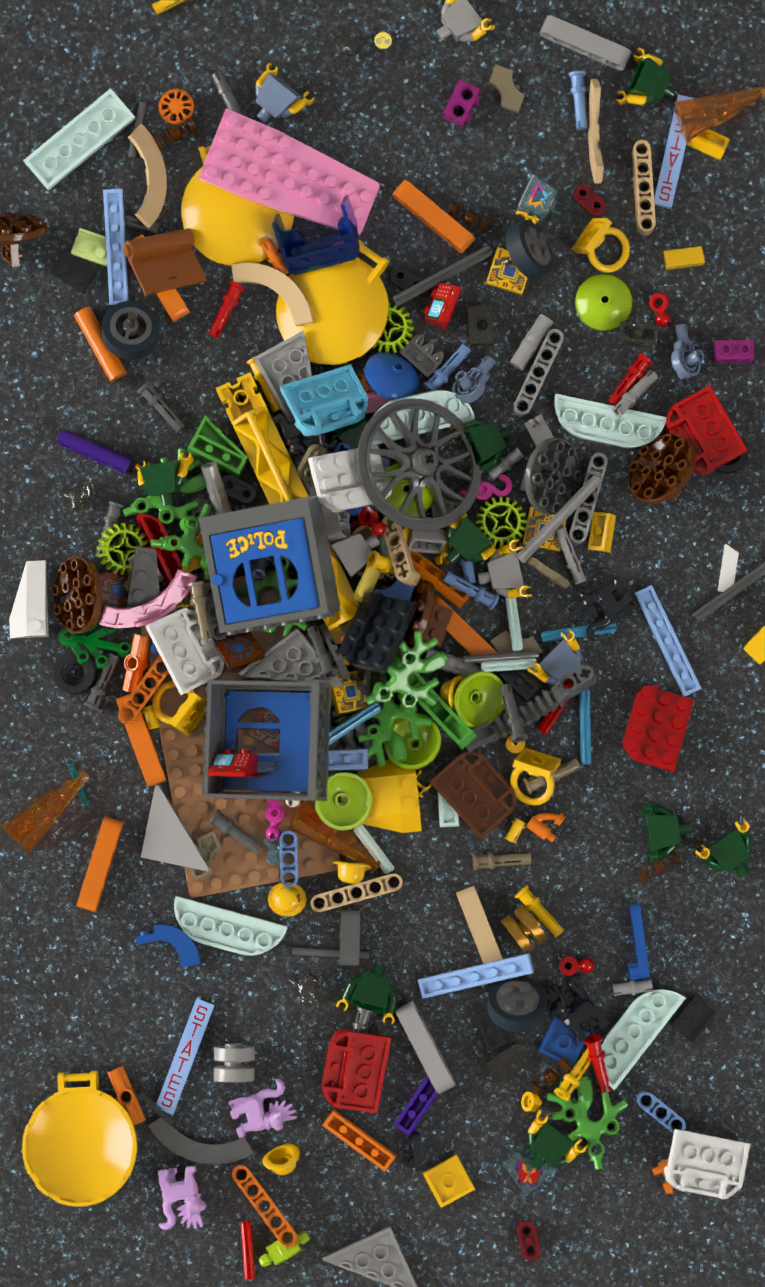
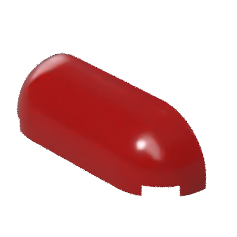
[136,513,182,585]

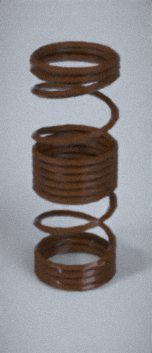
[154,118,198,149]
[448,202,491,233]
[637,851,681,883]
[530,1057,572,1095]

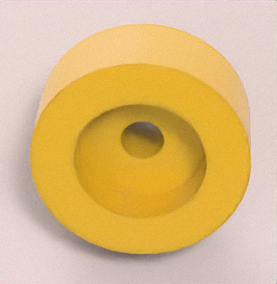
[506,736,525,753]
[521,1092,542,1112]

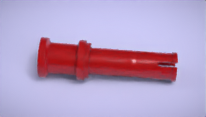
[208,281,246,339]
[607,353,653,406]
[584,1035,611,1093]

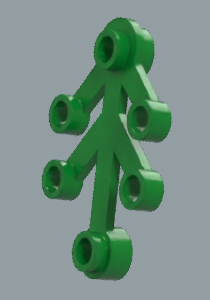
[58,622,132,668]

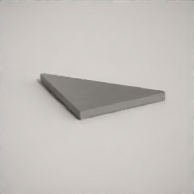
[239,628,343,687]
[141,785,211,872]
[322,1226,418,1287]

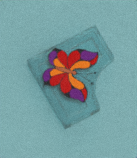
[502,1152,556,1195]

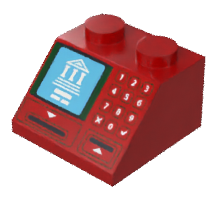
[423,283,461,330]
[207,749,258,778]

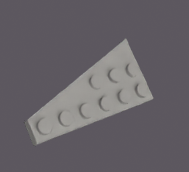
[254,330,319,444]

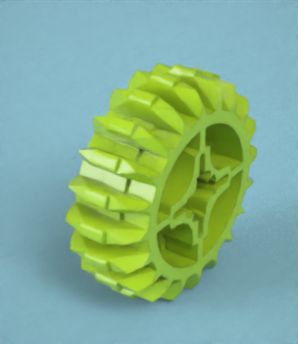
[372,302,414,353]
[475,496,527,548]
[97,523,148,575]

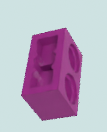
[443,79,481,128]
[713,340,754,364]

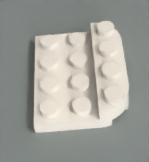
[308,445,392,512]
[146,608,224,695]
[664,1129,750,1199]

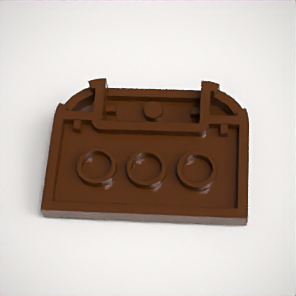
[429,752,516,840]

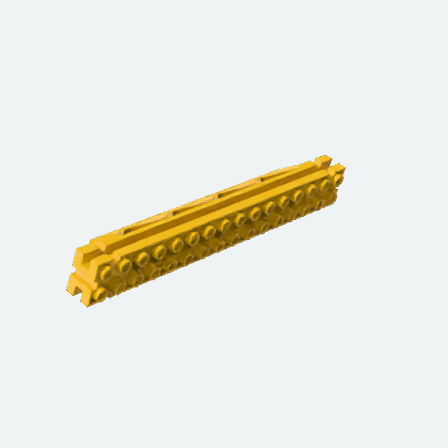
[216,372,359,667]

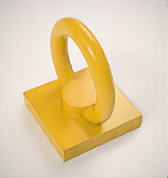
[571,218,630,273]
[152,680,207,737]
[510,747,561,806]

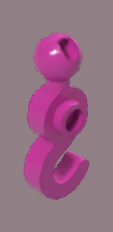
[458,474,512,503]
[265,791,289,841]

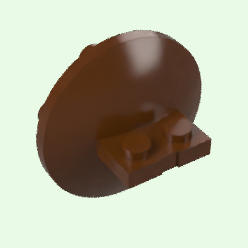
[0,213,47,267]
[628,434,696,504]
[51,556,103,633]
[398,579,453,650]

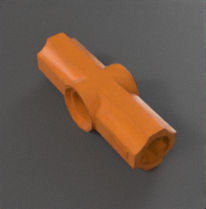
[122,633,151,692]
[107,1066,146,1125]

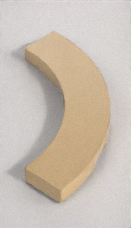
[588,79,604,183]
[128,123,167,228]
[232,263,315,327]

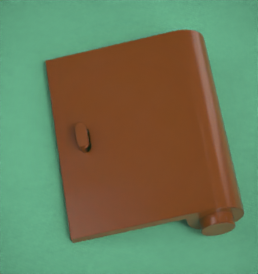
[123,228,207,296]

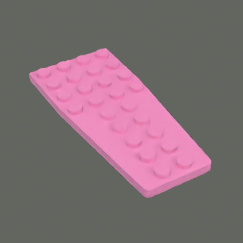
[198,108,380,236]

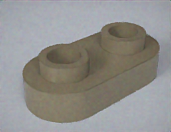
[297,444,327,481]

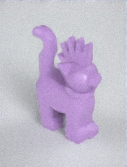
[228,1079,297,1138]
[158,1165,206,1230]

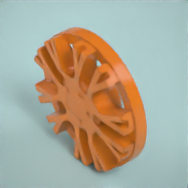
[159,89,194,125]

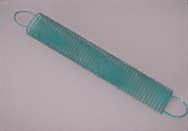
[66,758,91,812]

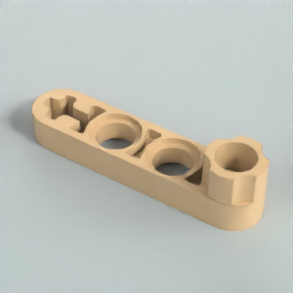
[382,517,420,587]

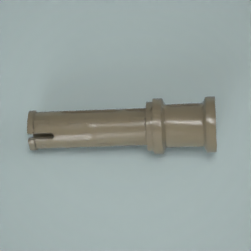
[187,581,212,640]
[522,758,581,795]
[472,852,531,871]

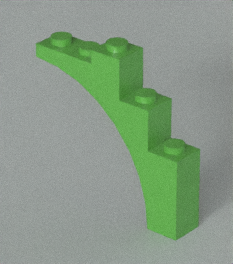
[390,649,476,749]

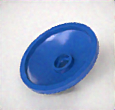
[365,352,419,400]

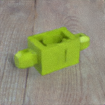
[259,1231,310,1267]

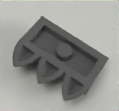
[399,334,444,379]

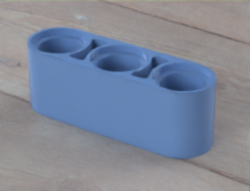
[280,831,299,887]
[636,1090,686,1133]

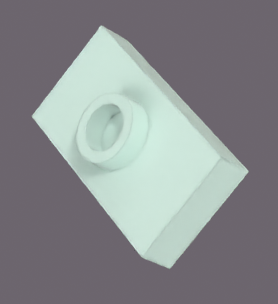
[437,792,459,827]

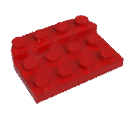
[666,385,747,475]
[622,685,694,772]
[321,1029,391,1113]

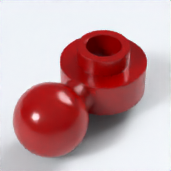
[649,292,670,327]
[358,507,386,536]
[559,956,595,976]

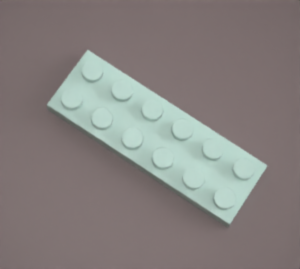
[23,88,135,191]

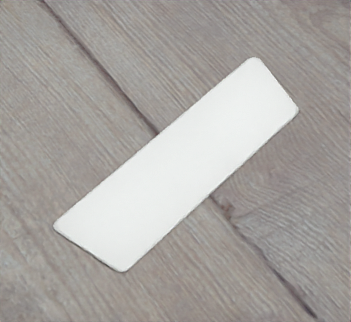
[718,544,739,592]

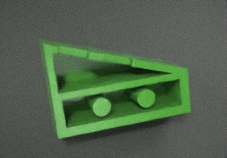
[188,415,248,479]

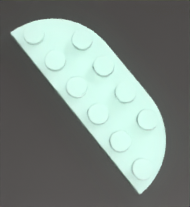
[371,390,475,446]
[554,394,667,448]
[174,896,288,955]
[601,989,686,1090]

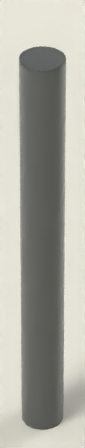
[463,651,539,664]
[292,947,369,959]

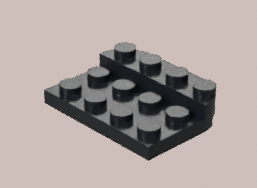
[339,592,418,674]

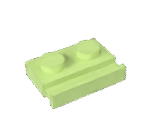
[71,228,107,267]

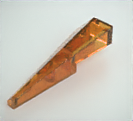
[674,86,765,144]
[0,769,90,854]
[288,793,381,871]

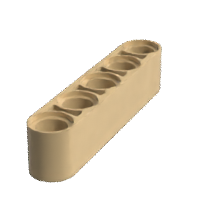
[632,140,656,236]
[311,873,402,912]
[456,886,503,964]

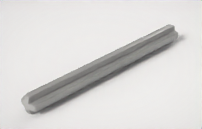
[516,475,602,563]

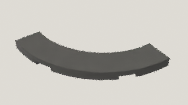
[148,1116,254,1164]

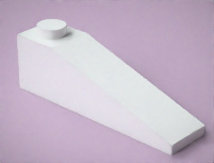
[9,560,49,638]

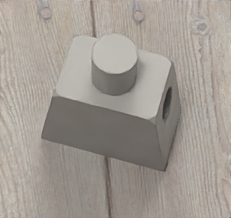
[331,533,380,577]

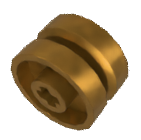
[501,905,548,954]

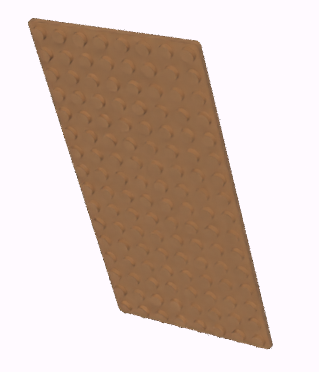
[140,570,340,898]

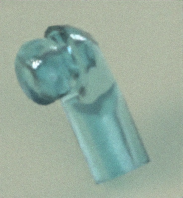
[261,837,280,865]

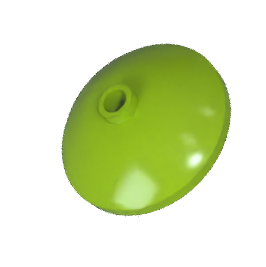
[575,274,632,331]
[384,463,434,516]
[454,671,504,728]
[384,713,442,770]
[315,772,372,830]

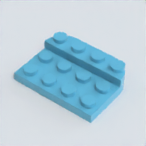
[280,364,368,436]

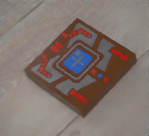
[99,570,129,613]
[214,632,265,669]
[246,707,280,753]

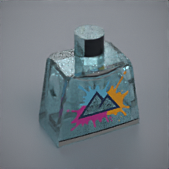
[516,174,564,219]

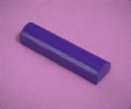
[57,429,133,475]
[393,1067,454,1136]

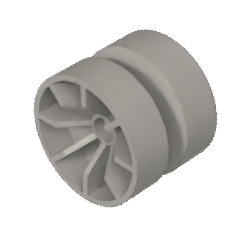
[214,1043,255,1082]

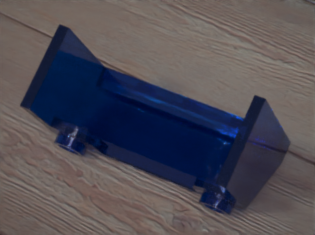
[272,195,360,275]

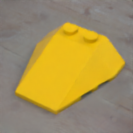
[341,759,422,833]

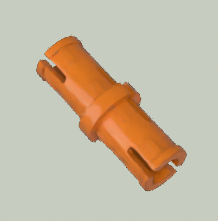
[260,238,290,274]

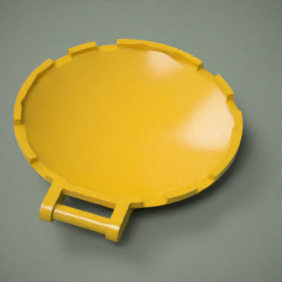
[181,146,294,267]
[276,239,389,366]
[22,1070,137,1206]

